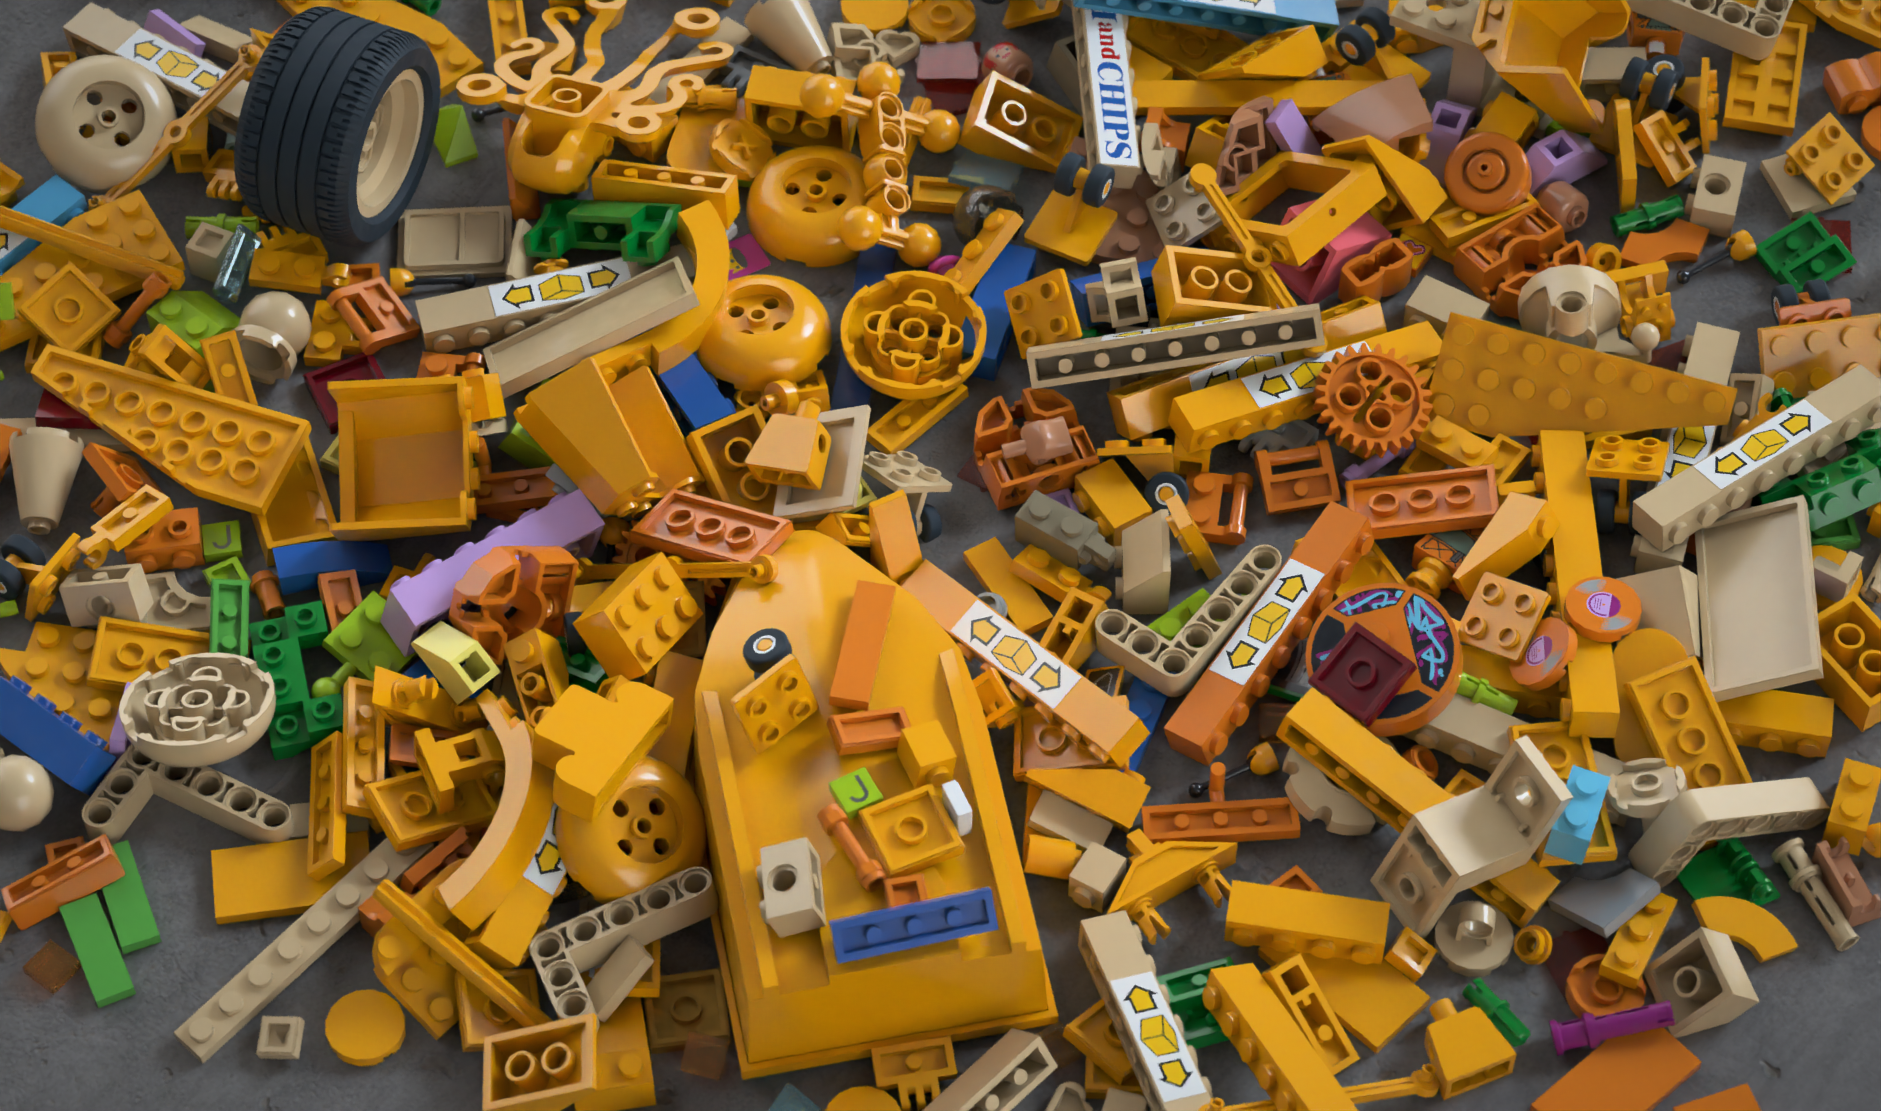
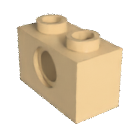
[1685,154,1746,238]
[59,563,154,629]
[757,837,826,937]

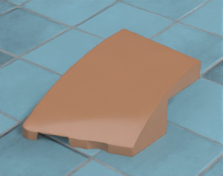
[1313,73,1433,152]
[1215,96,1277,196]

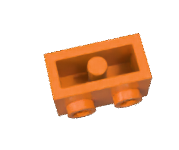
[124,507,205,573]

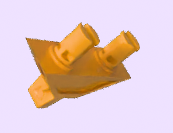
[372,665,488,733]
[1107,828,1238,945]

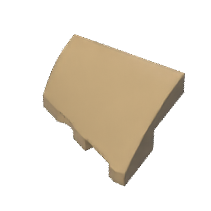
[826,23,905,92]
[1141,123,1182,191]

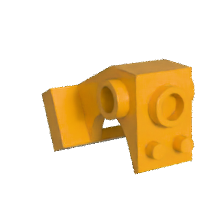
[1604,260,1675,342]
[124,324,211,389]
[414,728,506,815]

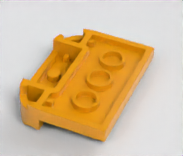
[372,858,548,1041]

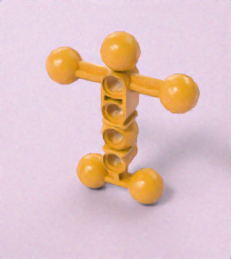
[800,61,961,267]

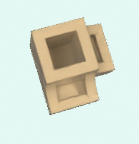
[1085,257,1148,328]

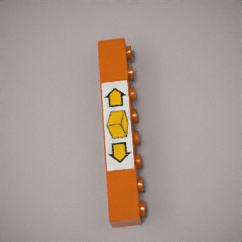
[1164,501,1374,766]

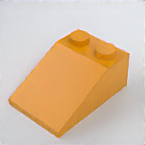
[1198,24,1329,80]
[957,70,1083,173]
[1321,135,1448,231]
[685,404,778,516]
[574,997,657,1111]
[482,1013,597,1111]

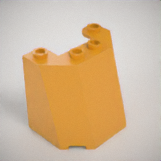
[1471,0,1631,134]
[513,358,706,518]
[327,376,480,542]

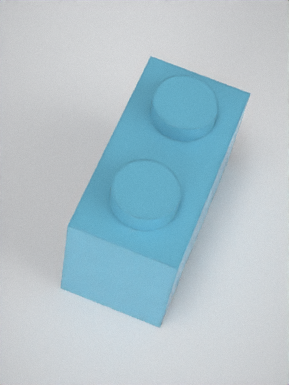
[1544,765,1611,865]

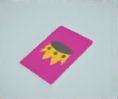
[728,234,771,281]

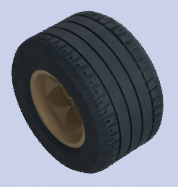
[234,6,441,247]

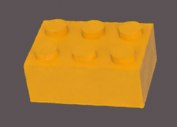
[744,65,858,152]
[1151,245,1277,327]
[573,551,704,681]
[1814,592,1881,732]

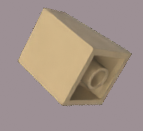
[1616,565,1703,661]

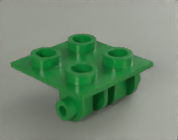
[1676,837,1781,907]

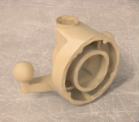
[1518,264,1660,364]

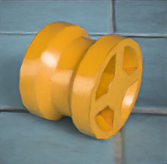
[1405,557,1453,601]

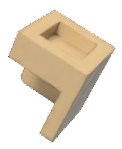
[185,222,236,284]
[1813,551,1864,602]

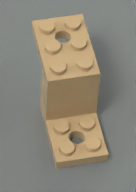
[1389,0,1553,140]
[1370,735,1573,938]

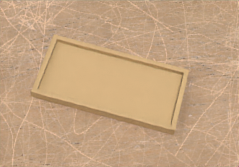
[483,256,700,399]
[1695,495,1823,702]

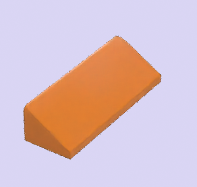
[502,117,541,222]
[0,833,125,930]

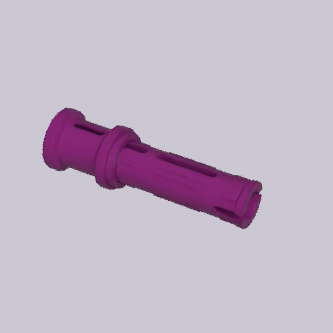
[1549,1000,1675,1056]

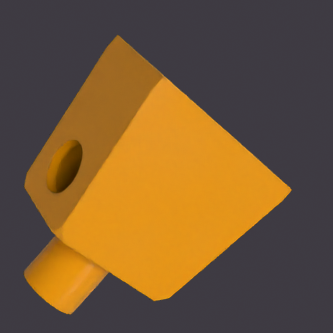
[745,401,831,491]
[1424,998,1516,1100]

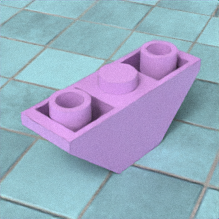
[1419,99,1477,188]
[1526,129,1608,199]

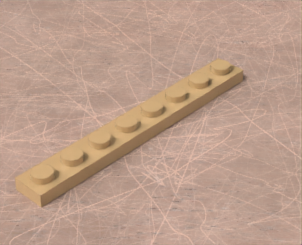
[173,837,434,1064]

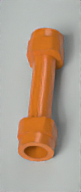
[103,271,172,349]
[817,804,887,892]

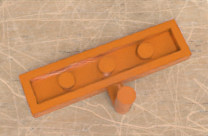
[474,436,558,514]
[1141,762,1301,844]

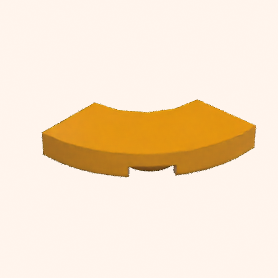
[1691,896,1798,963]

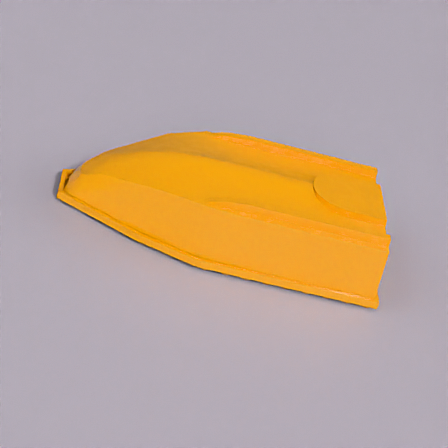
[684,519,1058,1080]

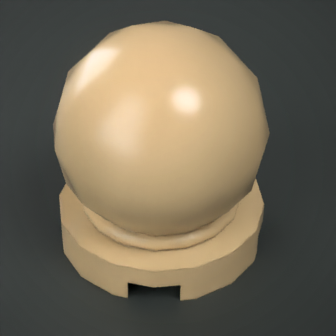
[233,291,312,384]
[0,748,54,832]

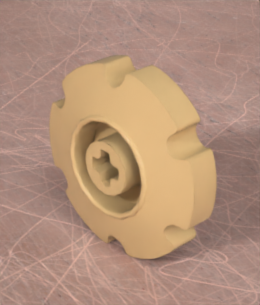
[1283,736,1401,836]

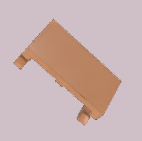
[1811,837,1881,927]

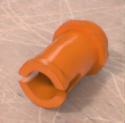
[250,570,286,620]

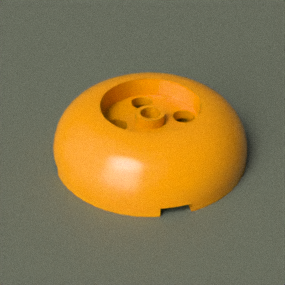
[746,145,868,267]
[841,271,987,400]
[696,274,832,391]
[555,755,707,905]

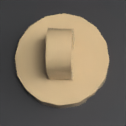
[1607,758,1688,833]
[1434,901,1514,977]

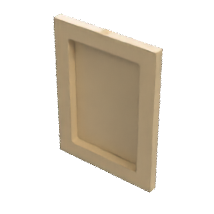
[396,206,513,278]
[773,404,871,520]

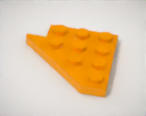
[0,621,124,751]

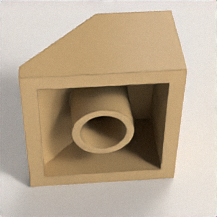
[1114,509,1171,614]
[1643,927,1760,1038]

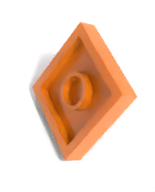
[81,442,174,518]

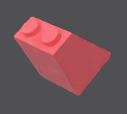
[1271,199,1393,305]

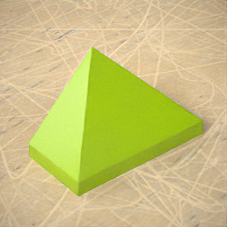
[433,104,479,168]

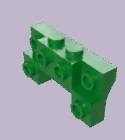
[523,198,682,266]
[1751,428,1881,532]
[249,600,343,761]

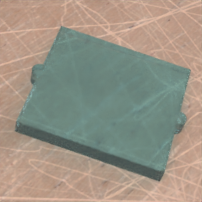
[948,151,1024,197]

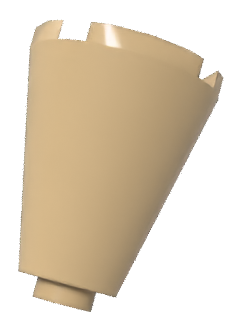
[744,0,833,74]
[9,427,84,535]

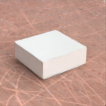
[942,780,972,836]

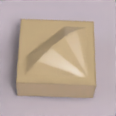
[256,1016,305,1060]

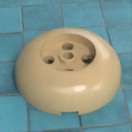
[35,55,177,194]
[119,652,276,767]

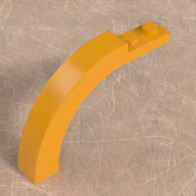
[580,200,730,386]
[438,688,555,931]

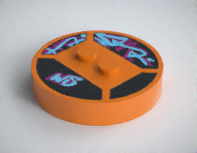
[1305,583,1463,737]

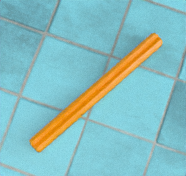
[0,206,186,290]
[372,879,553,1028]

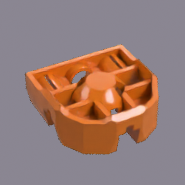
[1453,203,1587,320]
[974,387,1101,511]
[449,546,579,665]

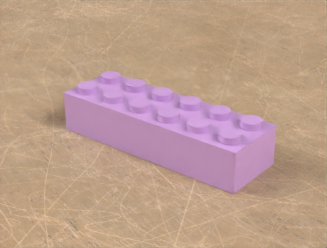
[380,489,605,657]

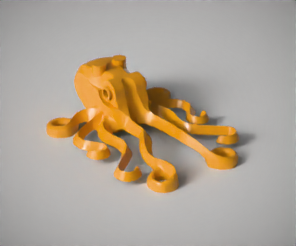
[456,0,734,194]

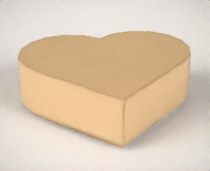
[875,29,920,68]
[1045,1081,1093,1111]

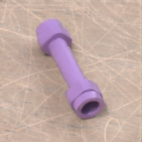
[1338,439,1416,491]

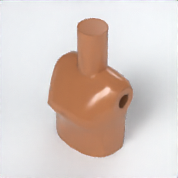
[1001,416,1073,465]

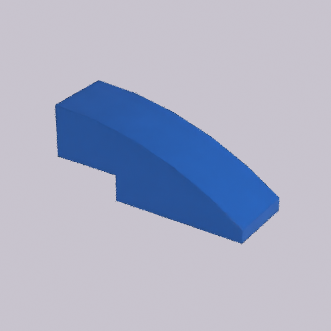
[272,541,393,595]

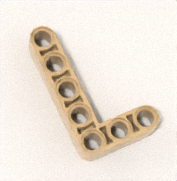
[1626,0,1793,60]
[1095,545,1282,697]
[82,743,294,845]
[1628,777,1831,888]
[529,867,720,1031]

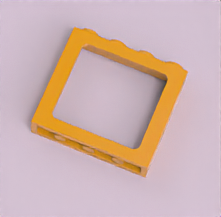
[1200,150,1387,267]

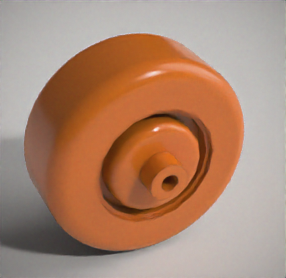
[1444,132,1532,217]

